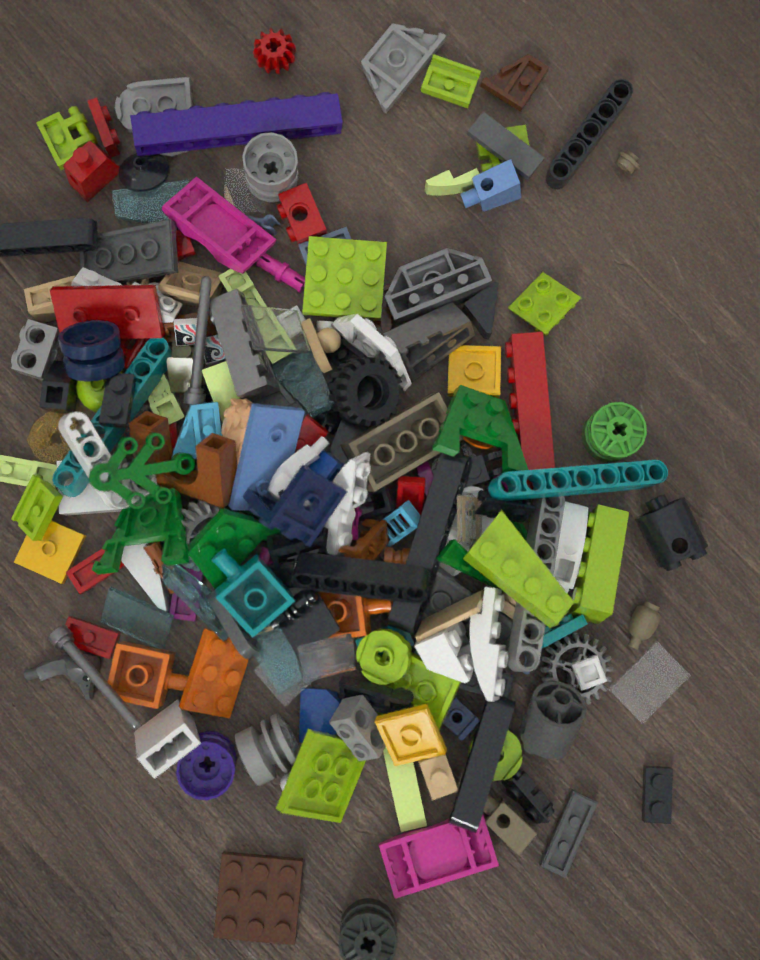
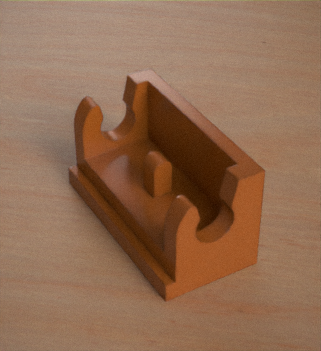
[338,519,389,560]

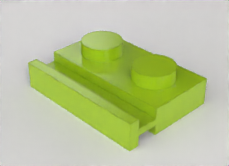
[421,54,481,108]
[11,475,63,541]

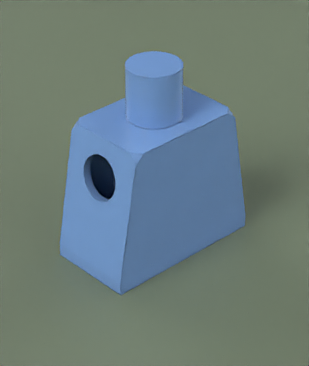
[460,159,521,211]

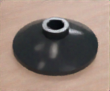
[118,153,170,192]

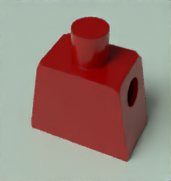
[63,141,120,202]

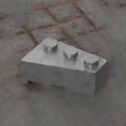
[383,302,475,381]

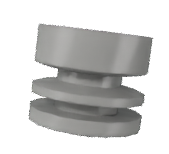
[242,132,298,203]
[235,712,299,786]

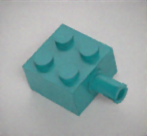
[211,548,295,638]

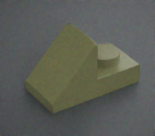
[167,341,194,393]

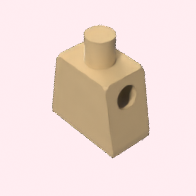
[419,755,458,800]

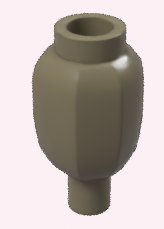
[628,601,661,650]

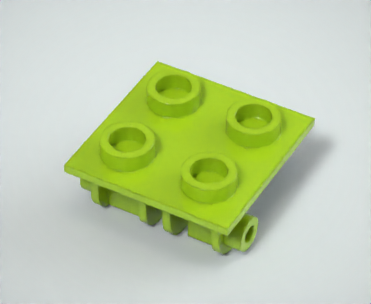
[508,272,581,336]

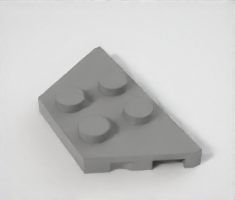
[361,23,446,114]

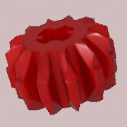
[253,27,296,75]

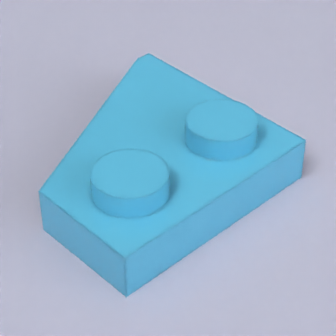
[171,401,222,460]

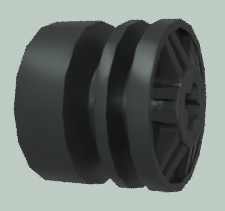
[338,898,398,960]

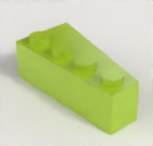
[568,504,629,624]
[463,510,574,628]

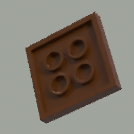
[214,851,303,945]

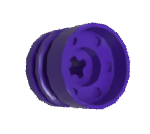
[176,730,237,800]

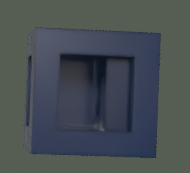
[443,696,480,741]

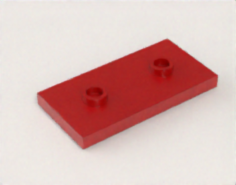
[49,285,165,339]

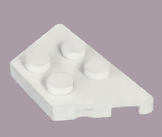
[331,314,412,392]

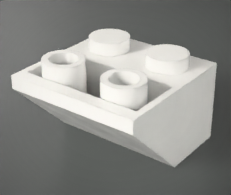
[415,621,474,683]

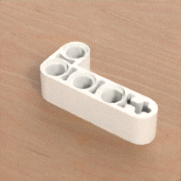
[58,412,157,509]

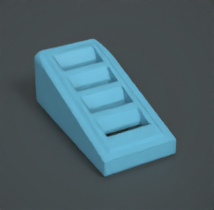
[382,500,421,547]

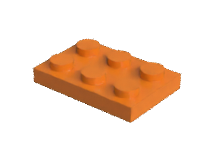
[179,628,249,719]

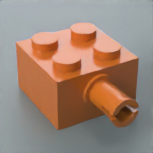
[319,592,393,641]
[104,641,188,709]

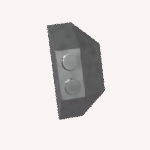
[385,248,492,321]

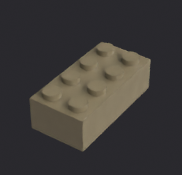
[341,392,463,492]

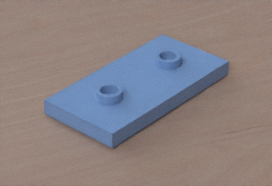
[229,403,305,511]

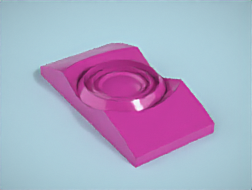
[162,176,277,274]
[379,814,499,899]

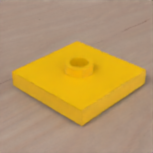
[447,345,501,398]
[14,520,86,584]
[375,704,447,766]

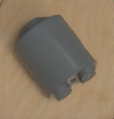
[519,681,587,759]

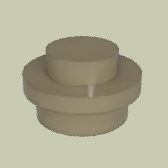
[616,151,640,175]

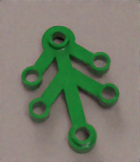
[89,433,195,509]

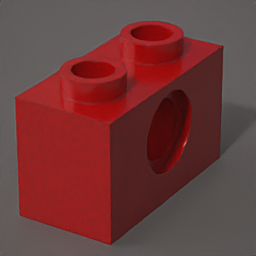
[276,182,327,247]

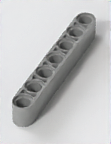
[508,496,565,672]

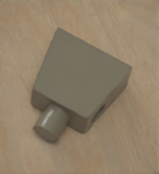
[484,795,537,855]

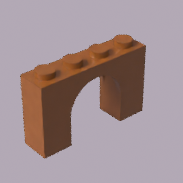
[129,411,237,508]

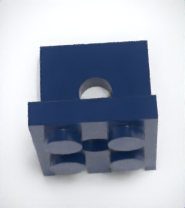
[243,464,347,547]

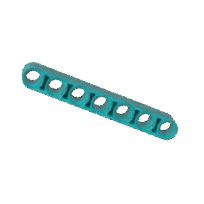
[53,338,172,497]
[488,460,668,501]

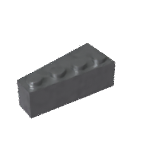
[208,288,280,402]

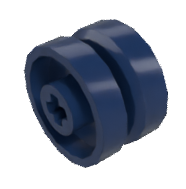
[58,320,125,382]

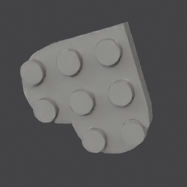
[115,77,193,156]

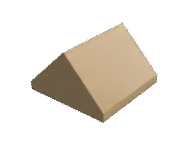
[158,262,223,309]

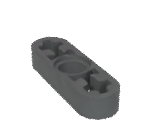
[207,586,261,659]

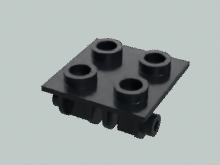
[269,589,341,658]

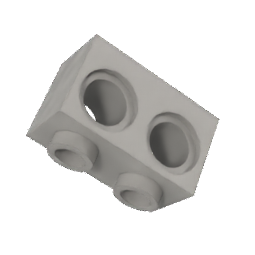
[11,319,60,380]
[329,695,386,761]

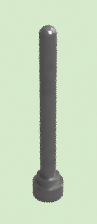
[183,276,212,404]
[48,625,141,729]

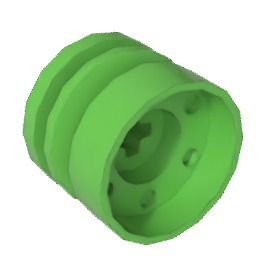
[582,402,647,462]

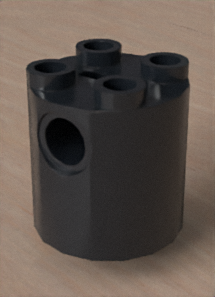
[635,494,708,571]

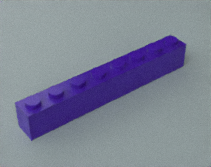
[130,92,343,156]

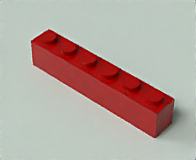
[505,332,557,490]

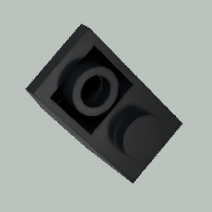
[39,360,78,414]

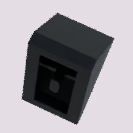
[462,282,499,339]
[359,484,394,522]

